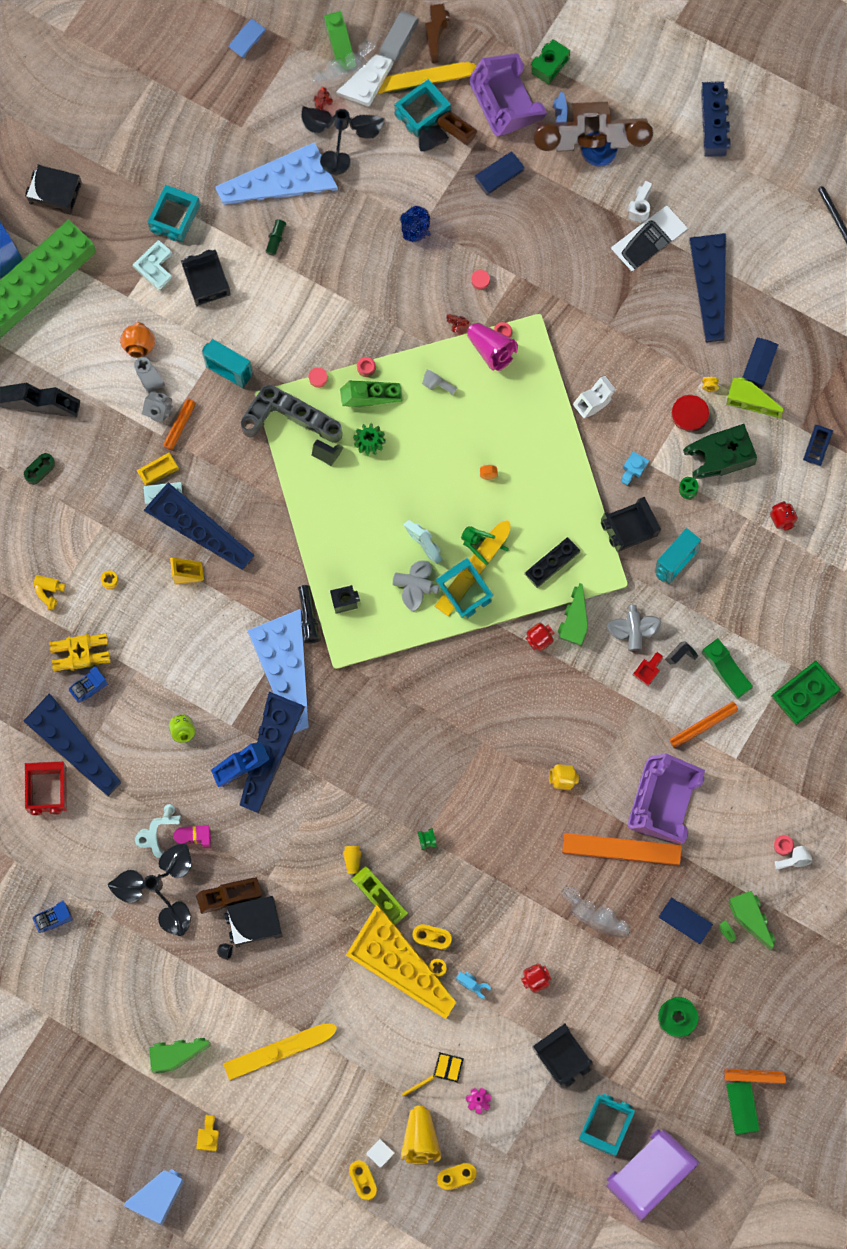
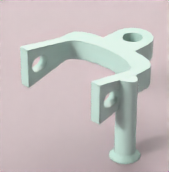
[135,804,181,858]

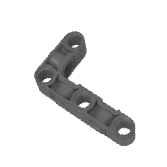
[241,385,342,443]

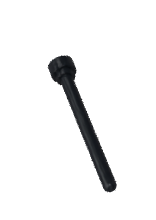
[818,186,847,244]

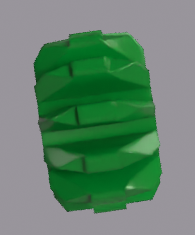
[353,423,385,456]

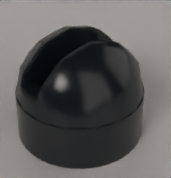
[217,943,233,960]

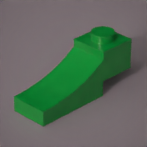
[702,638,753,700]

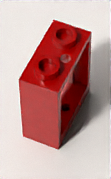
[25,761,67,816]

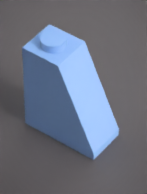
[124,1169,184,1225]

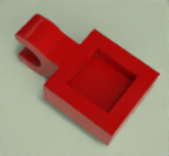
[633,652,663,686]

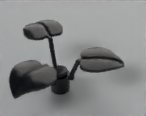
[301,106,385,175]
[108,844,192,936]

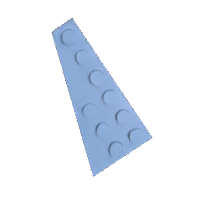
[215,143,338,205]
[247,609,309,734]

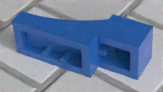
[211,742,270,787]

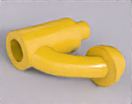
[33,575,66,611]

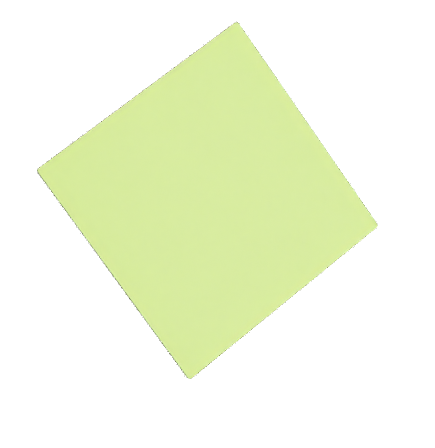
[255,314,627,669]

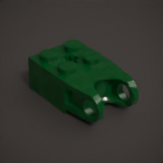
[683,424,757,479]

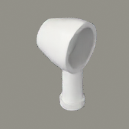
[774,846,813,871]

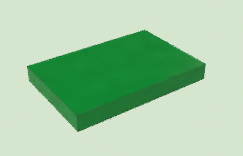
[771,660,841,726]

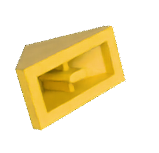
[170,557,204,584]

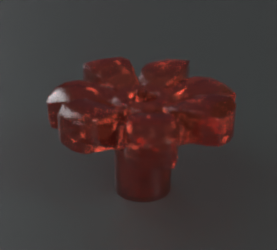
[313,87,333,110]
[446,314,470,333]

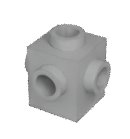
[142,391,173,422]

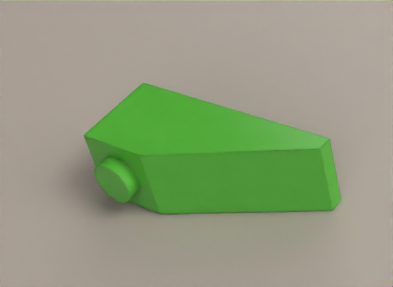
[324,11,356,72]

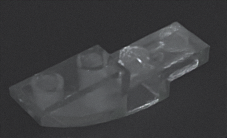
[311,40,376,85]
[561,885,631,938]

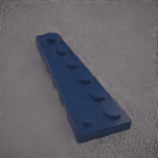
[689,233,726,343]
[144,482,255,570]
[240,692,305,814]
[23,693,121,797]

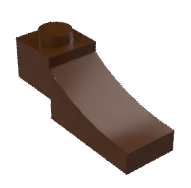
[425,3,450,63]
[196,877,262,914]

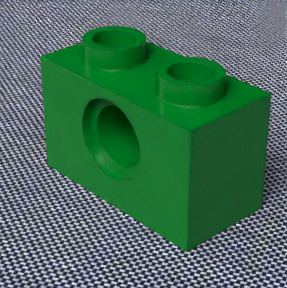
[531,39,570,85]

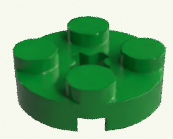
[658,997,698,1038]

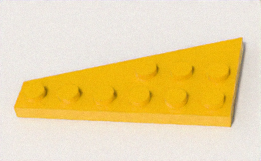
[346,904,457,1019]

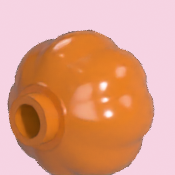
[120,322,155,358]

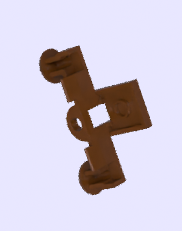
[534,101,653,151]

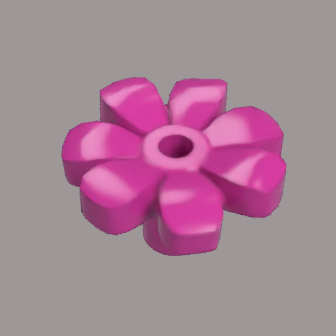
[466,1088,491,1114]

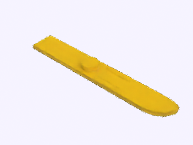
[377,62,477,94]
[434,520,510,616]
[223,1023,337,1081]

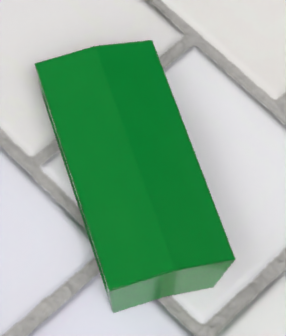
[726,1081,760,1135]

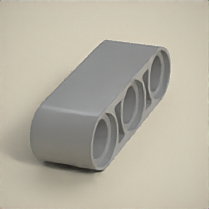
[380,11,419,62]

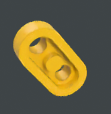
[413,924,452,950]
[349,1160,377,1201]
[437,1163,476,1190]

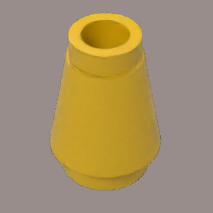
[343,846,362,874]

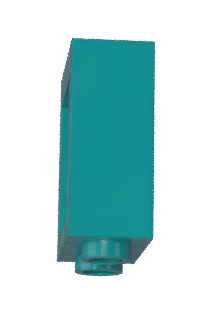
[394,79,451,138]
[147,185,201,242]
[202,339,253,389]
[655,528,701,584]
[435,557,494,619]
[578,1093,635,1157]

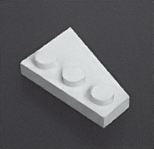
[336,54,393,107]

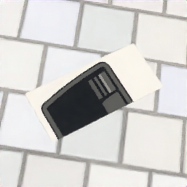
[611,206,687,271]

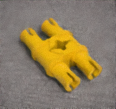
[49,633,111,672]

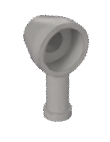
[422,369,457,395]

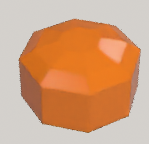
[480,465,498,480]

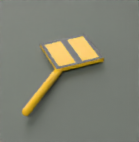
[402,1052,464,1096]

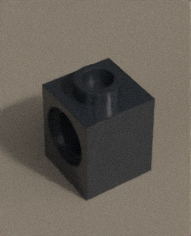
[330,585,360,614]

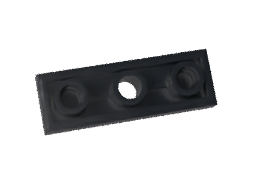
[524,537,580,588]

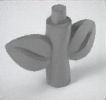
[392,561,439,611]
[607,605,661,652]

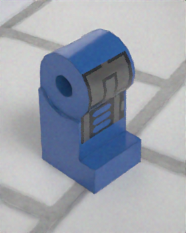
[69,666,108,703]
[32,900,73,933]

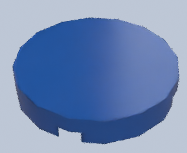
[581,131,617,166]

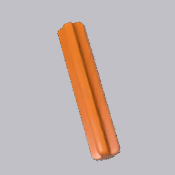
[164,398,195,450]

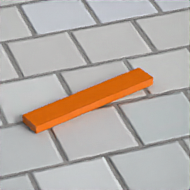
[562,833,682,866]

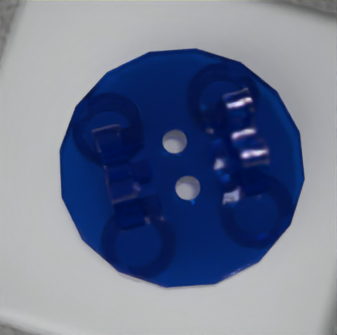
[400,205,431,243]

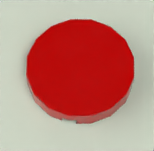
[671,395,709,432]

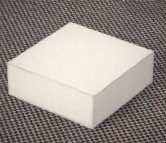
[366,1139,395,1168]

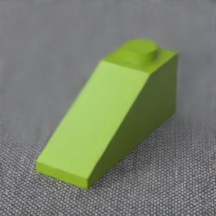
[726,377,783,419]
[351,866,408,925]

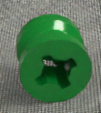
[679,477,699,499]
[417,828,437,851]

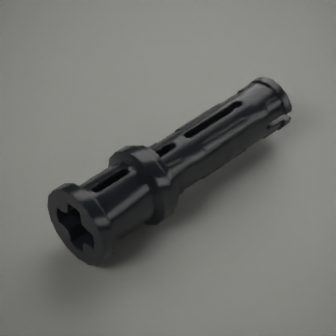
[298,585,321,644]

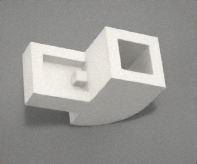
[573,376,616,418]

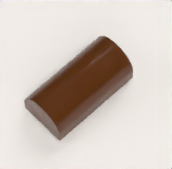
[437,110,477,146]

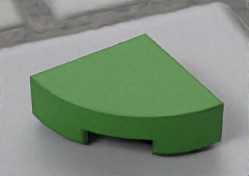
[719,920,737,943]

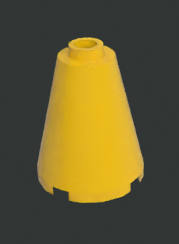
[401,1106,441,1164]

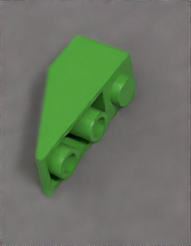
[340,380,402,407]
[558,583,589,647]
[728,891,776,950]
[149,1038,211,1074]

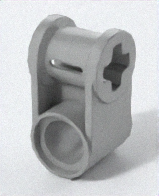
[134,357,165,394]

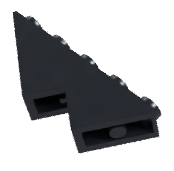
[0,382,81,418]

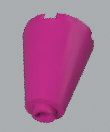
[467,323,518,371]

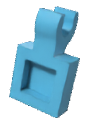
[621,451,649,486]
[456,972,491,1000]

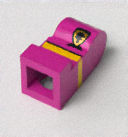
[173,825,211,848]

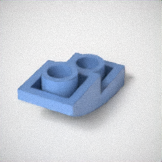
[228,19,267,58]
[553,92,567,122]

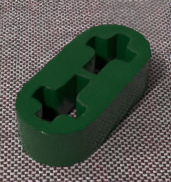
[24,453,55,485]

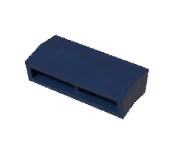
[475,151,525,196]
[742,337,779,389]
[658,897,713,945]

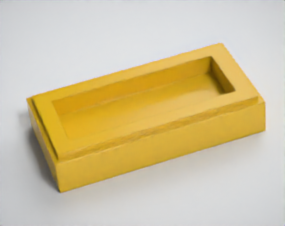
[137,452,179,486]

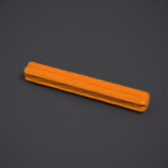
[670,702,738,749]

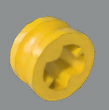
[702,377,719,391]
[100,570,118,589]
[429,959,447,978]

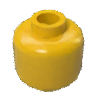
[549,764,579,790]

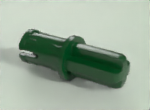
[265,219,287,256]

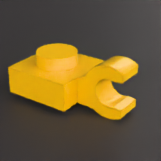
[196,1115,219,1151]

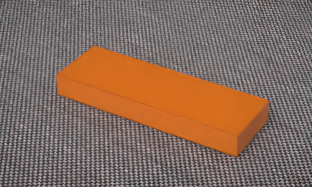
[724,1068,786,1083]

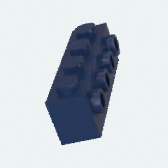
[701,82,731,157]

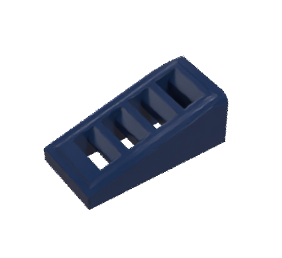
[803,424,833,466]

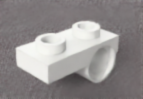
[627,181,652,223]

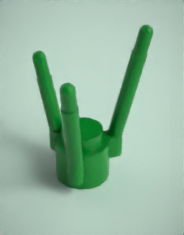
[461,526,509,565]

